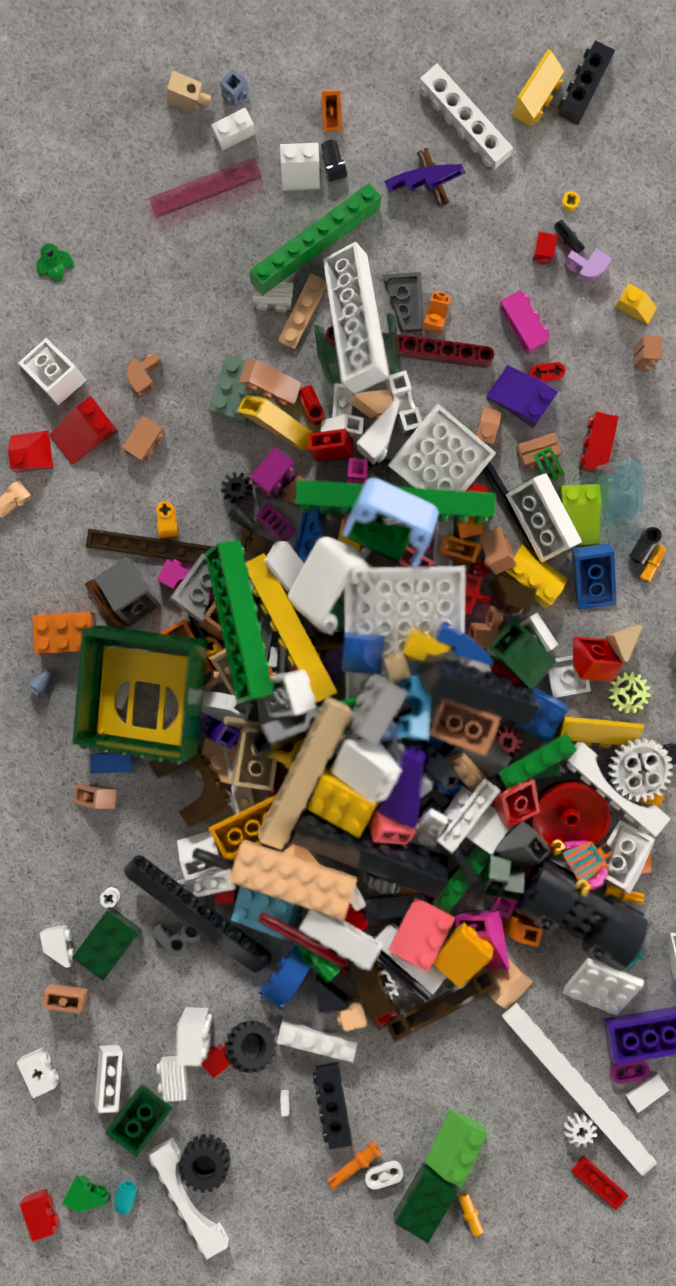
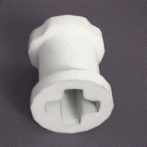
[100,887,120,908]

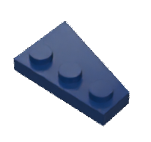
[294,510,323,564]

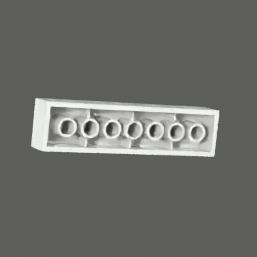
[323,242,389,394]

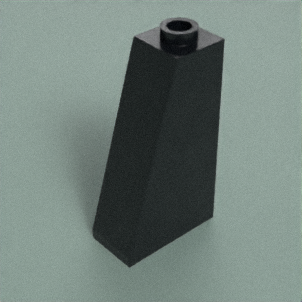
[251,704,323,759]

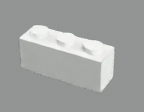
[95,1045,123,1113]

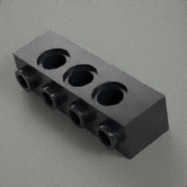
[558,40,615,126]
[313,1062,352,1150]

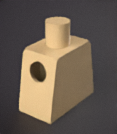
[167,71,211,112]

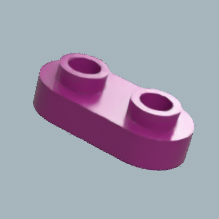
[609,1060,650,1084]

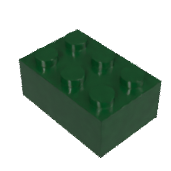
[72,907,141,981]
[393,1163,458,1243]

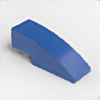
[435,622,493,666]

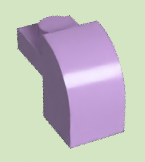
[564,248,612,282]

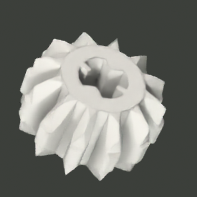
[564,1112,597,1148]

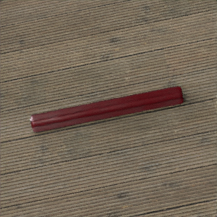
[258,912,348,968]

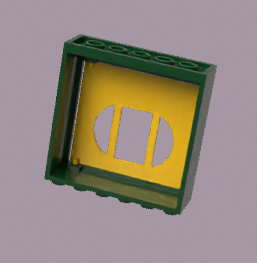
[72,625,208,764]

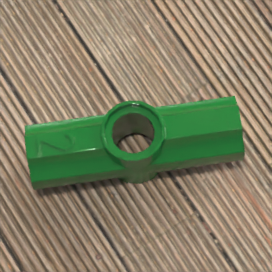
[292,926,340,983]

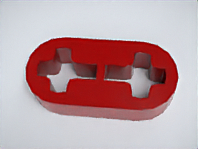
[529,362,566,383]

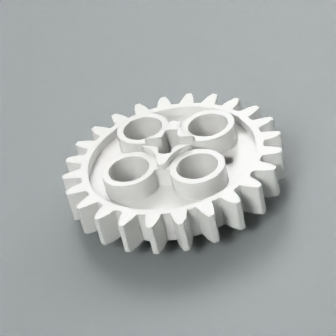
[608,738,673,802]

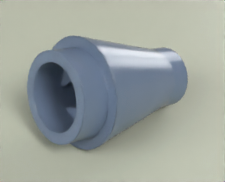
[27,668,54,697]

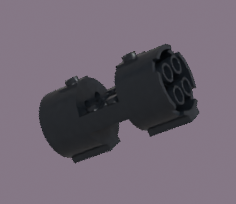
[515,857,648,971]

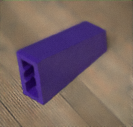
[378,746,426,829]

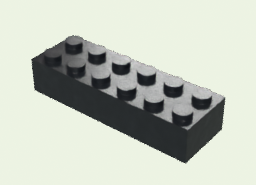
[417,653,540,726]

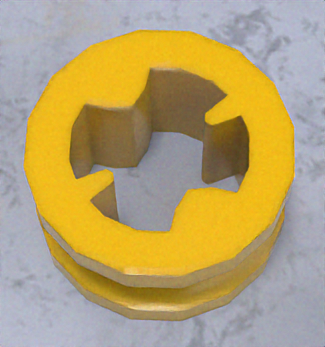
[561,191,580,211]

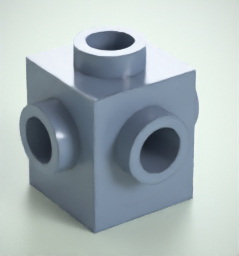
[220,69,248,106]

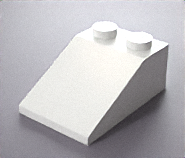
[18,338,86,406]
[356,399,400,465]
[443,786,513,856]
[604,820,655,894]

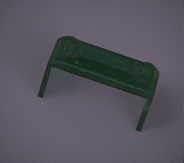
[314,313,401,385]

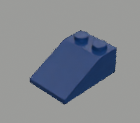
[571,544,617,610]

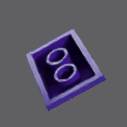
[486,365,558,428]

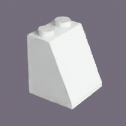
[330,739,402,802]

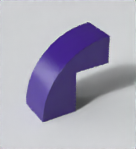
[199,711,240,749]

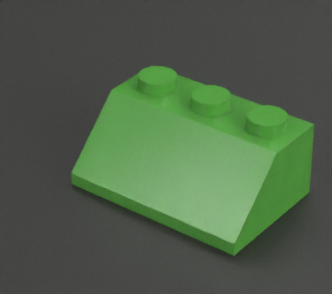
[425,1109,487,1188]

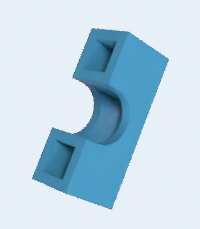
[397,676,431,740]

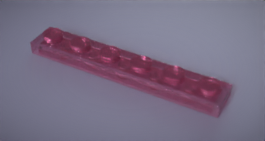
[148,157,262,218]

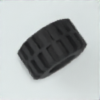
[224,1021,277,1073]
[179,1134,230,1193]

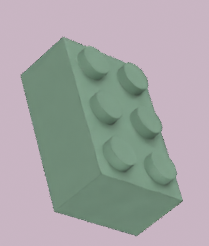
[208,355,258,425]

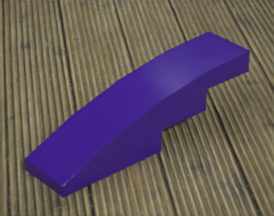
[384,164,466,192]

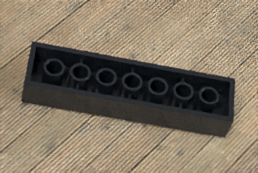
[292,803,448,899]

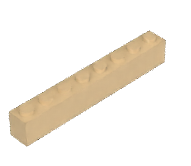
[258,697,352,850]

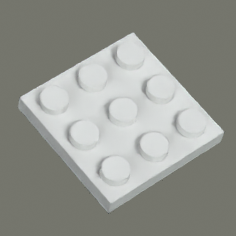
[563,958,643,1016]

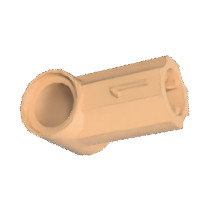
[0,481,32,518]

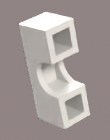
[386,370,422,435]

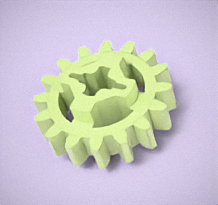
[607,672,651,713]

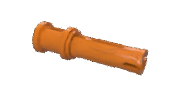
[327,1141,382,1190]

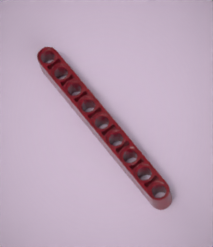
[325,326,495,368]

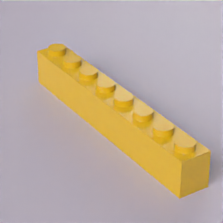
[245,554,337,703]

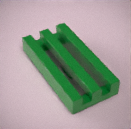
[533,446,565,481]

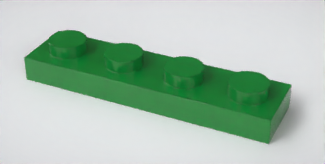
[498,733,577,789]

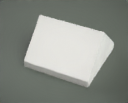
[264,541,304,591]

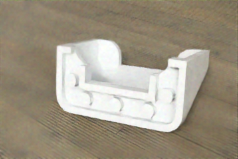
[288,537,370,635]

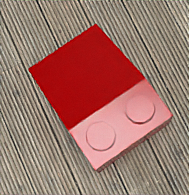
[50,396,118,465]

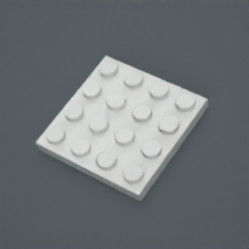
[388,404,496,491]

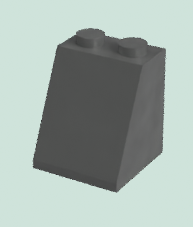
[95,557,161,626]
[442,737,512,781]

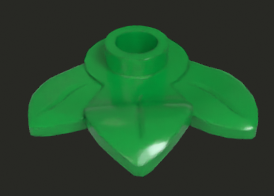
[36,243,75,282]

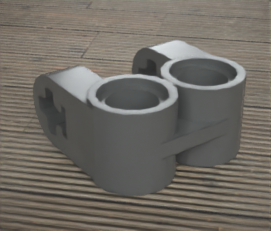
[152,914,201,956]

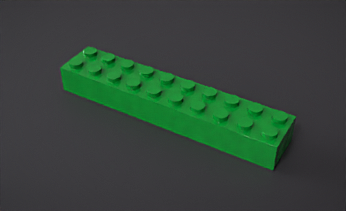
[296,480,496,525]

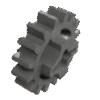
[361,871,402,894]

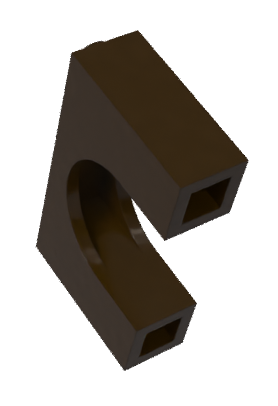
[148,743,232,828]

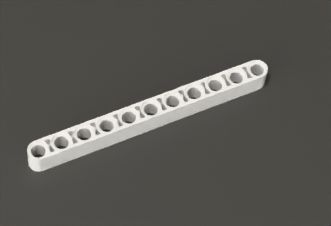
[502,1002,657,1176]

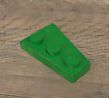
[346,519,413,563]

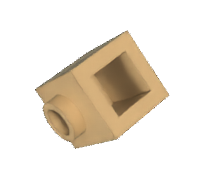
[384,652,411,682]

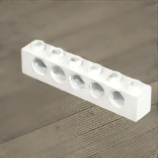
[419,63,513,170]

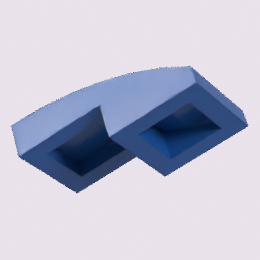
[90,753,132,774]

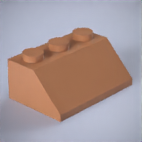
[429,699,501,756]

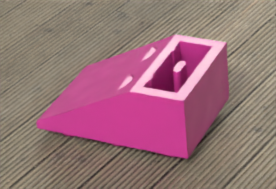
[455,910,510,969]

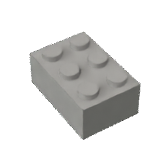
[346,673,408,745]

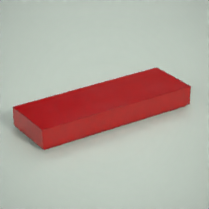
[571,1155,629,1210]

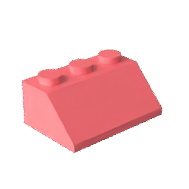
[388,897,455,972]

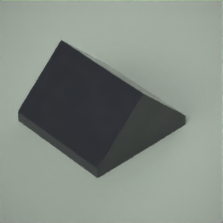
[316,973,349,1013]

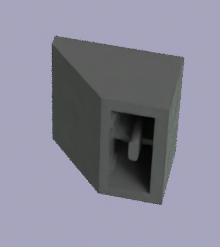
[495,821,552,868]

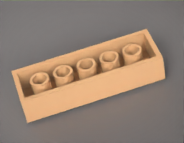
[229,839,356,920]

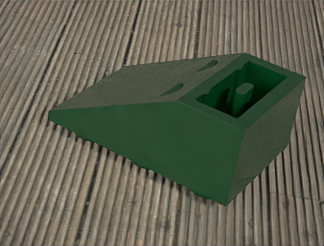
[487,619,557,691]

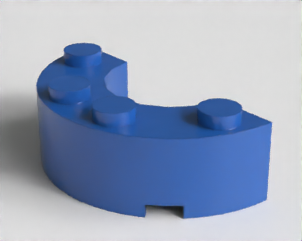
[259,939,315,1010]

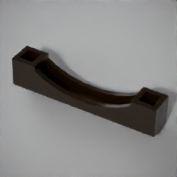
[385,968,501,1042]

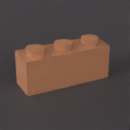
[239,359,301,407]

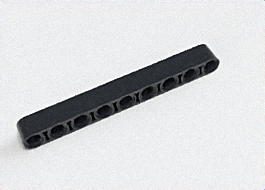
[124,855,272,973]

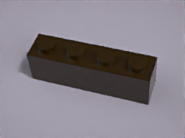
[347,933,395,1021]

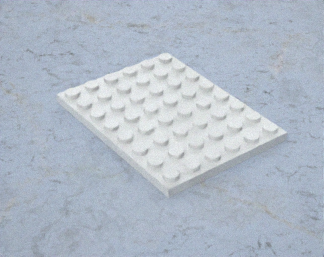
[344,566,465,723]

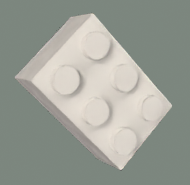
[264,670,316,717]
[176,1007,212,1066]

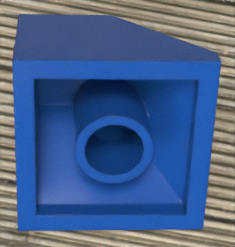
[341,632,385,675]

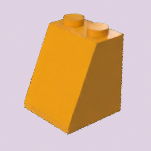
[433,923,493,988]

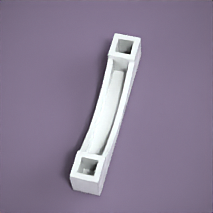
[563,741,670,837]
[149,1137,229,1259]

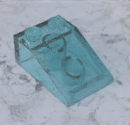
[596,457,644,522]

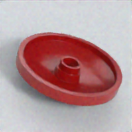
[532,782,611,854]

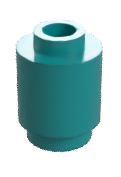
[114,1180,137,1214]

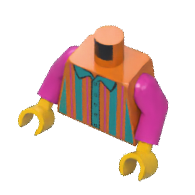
[551,840,614,896]

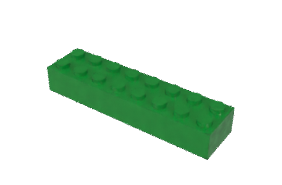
[205,540,274,704]

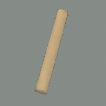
[224,716,267,729]

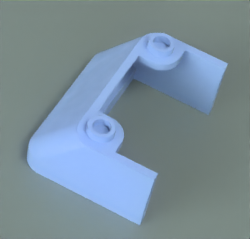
[343,478,438,569]

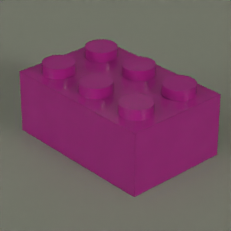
[250,447,296,501]

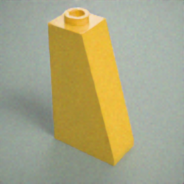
[237,394,313,451]

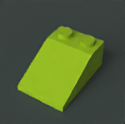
[558,484,601,546]

